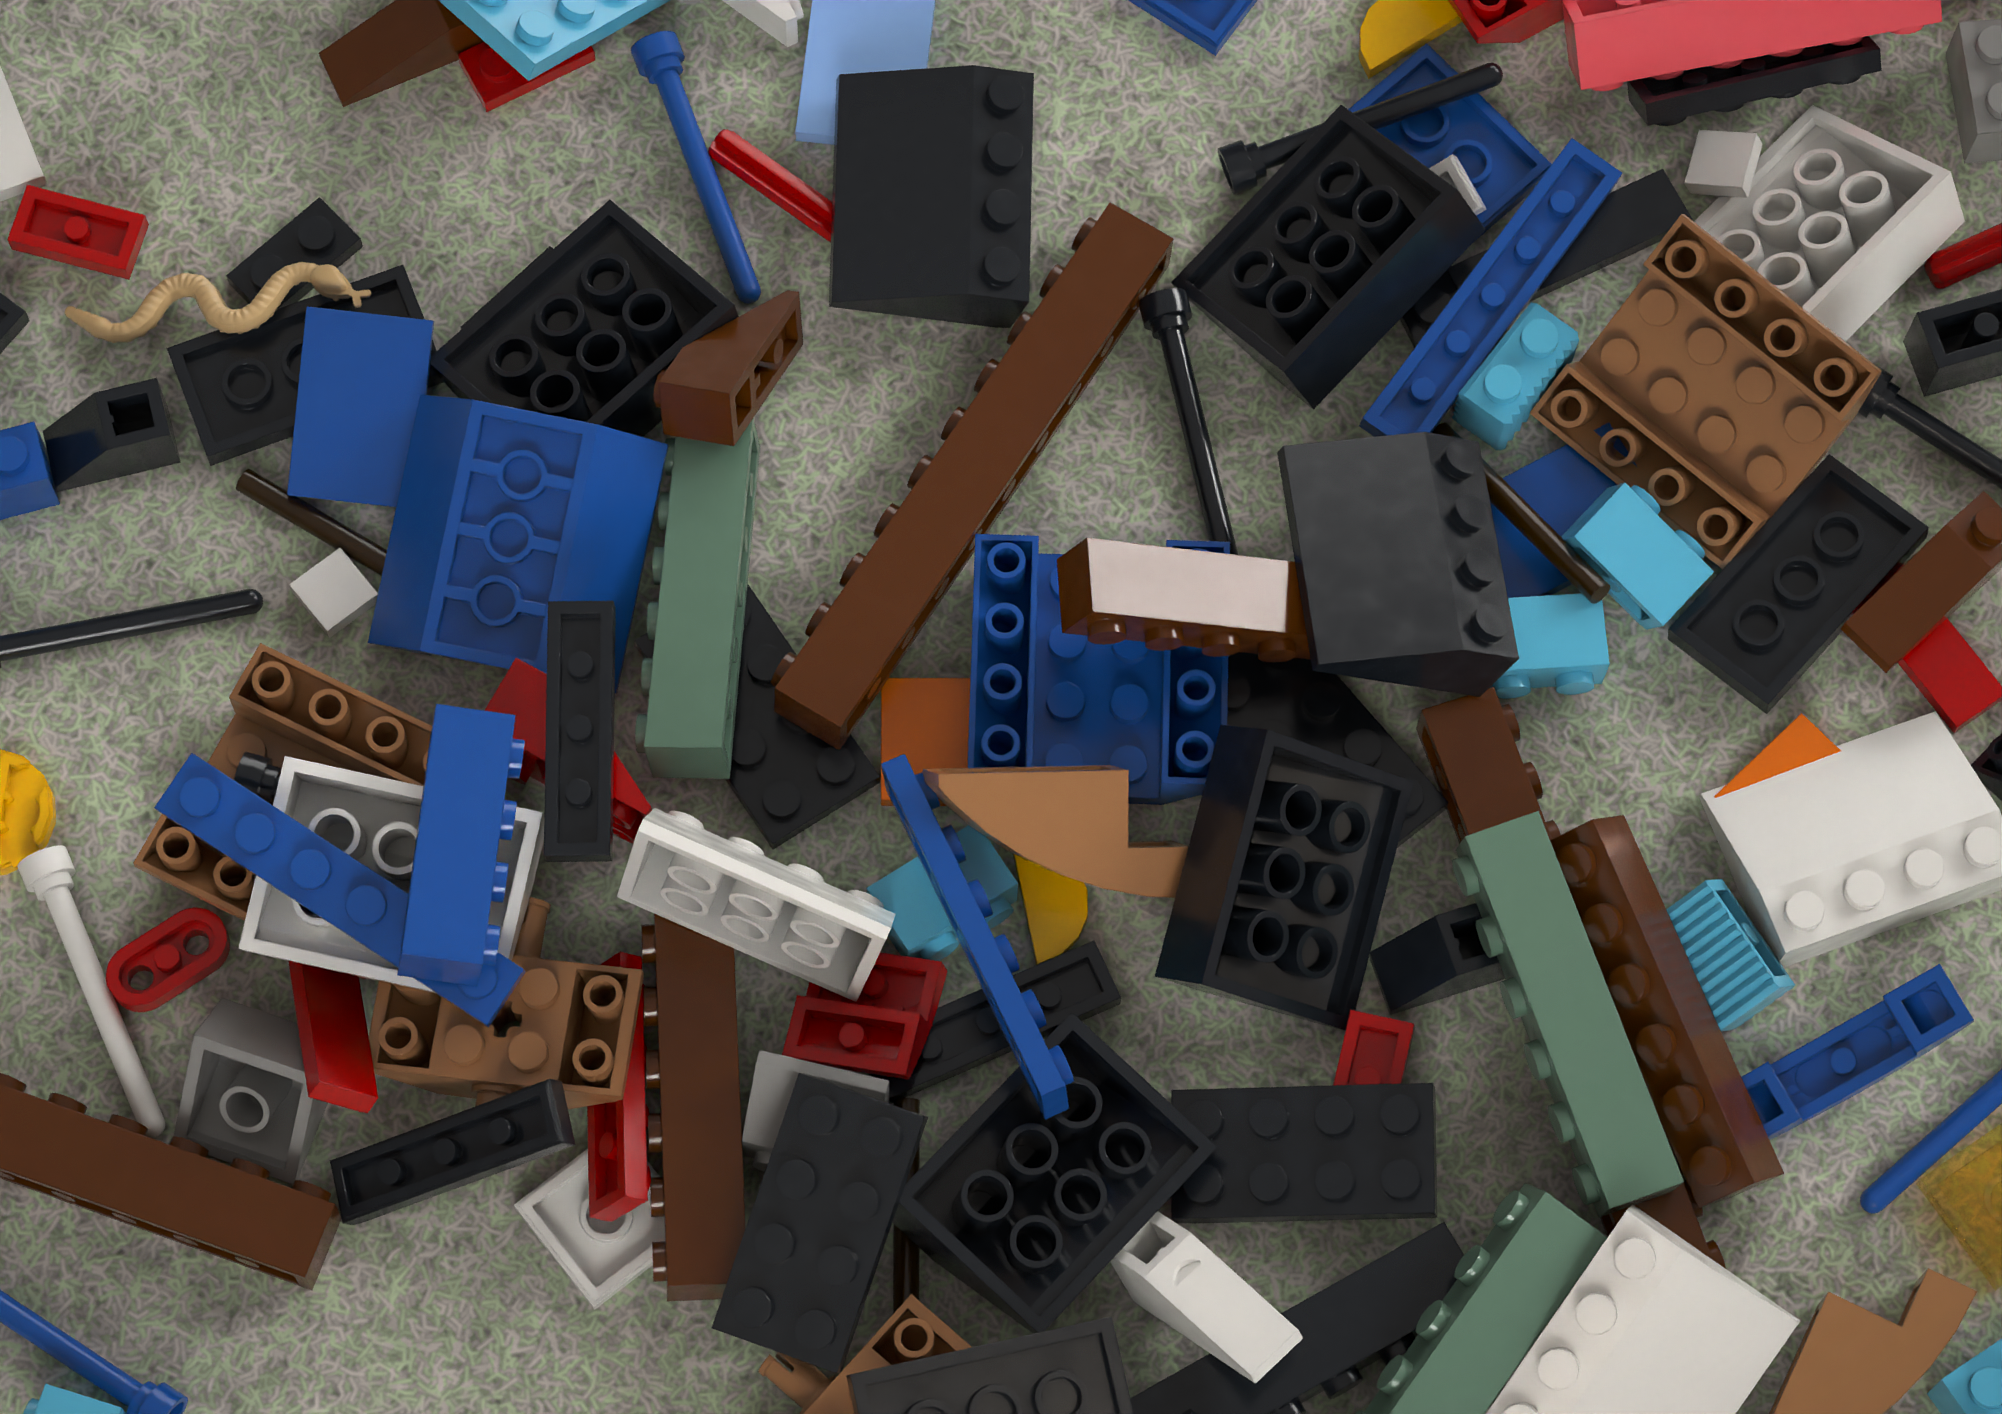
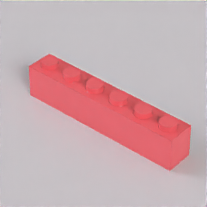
[1562,0,1942,91]

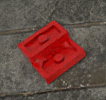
[782,953,948,1079]

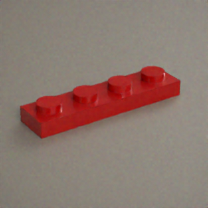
[587,952,651,1222]

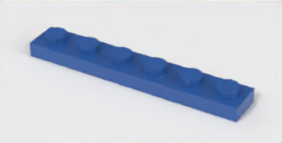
[1359,138,1622,437]
[154,753,526,1027]
[881,754,1074,1119]

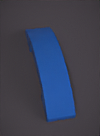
[1741,964,1974,1140]

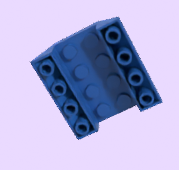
[368,394,669,694]
[968,534,1230,805]

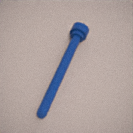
[631,31,761,304]
[1860,1069,2002,1214]
[0,1290,188,1414]

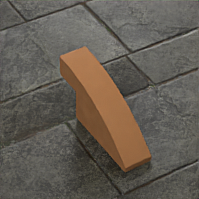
[923,765,1189,898]
[1769,1268,1977,1414]

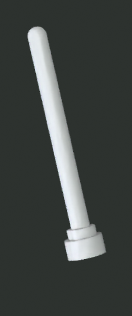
[17,845,165,1138]

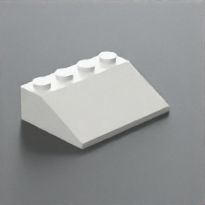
[1694,105,1965,342]
[1699,711,2002,968]
[238,756,544,993]
[617,808,895,1002]
[1486,1204,1800,1414]

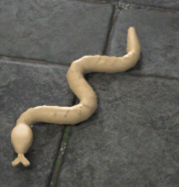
[65,262,371,343]

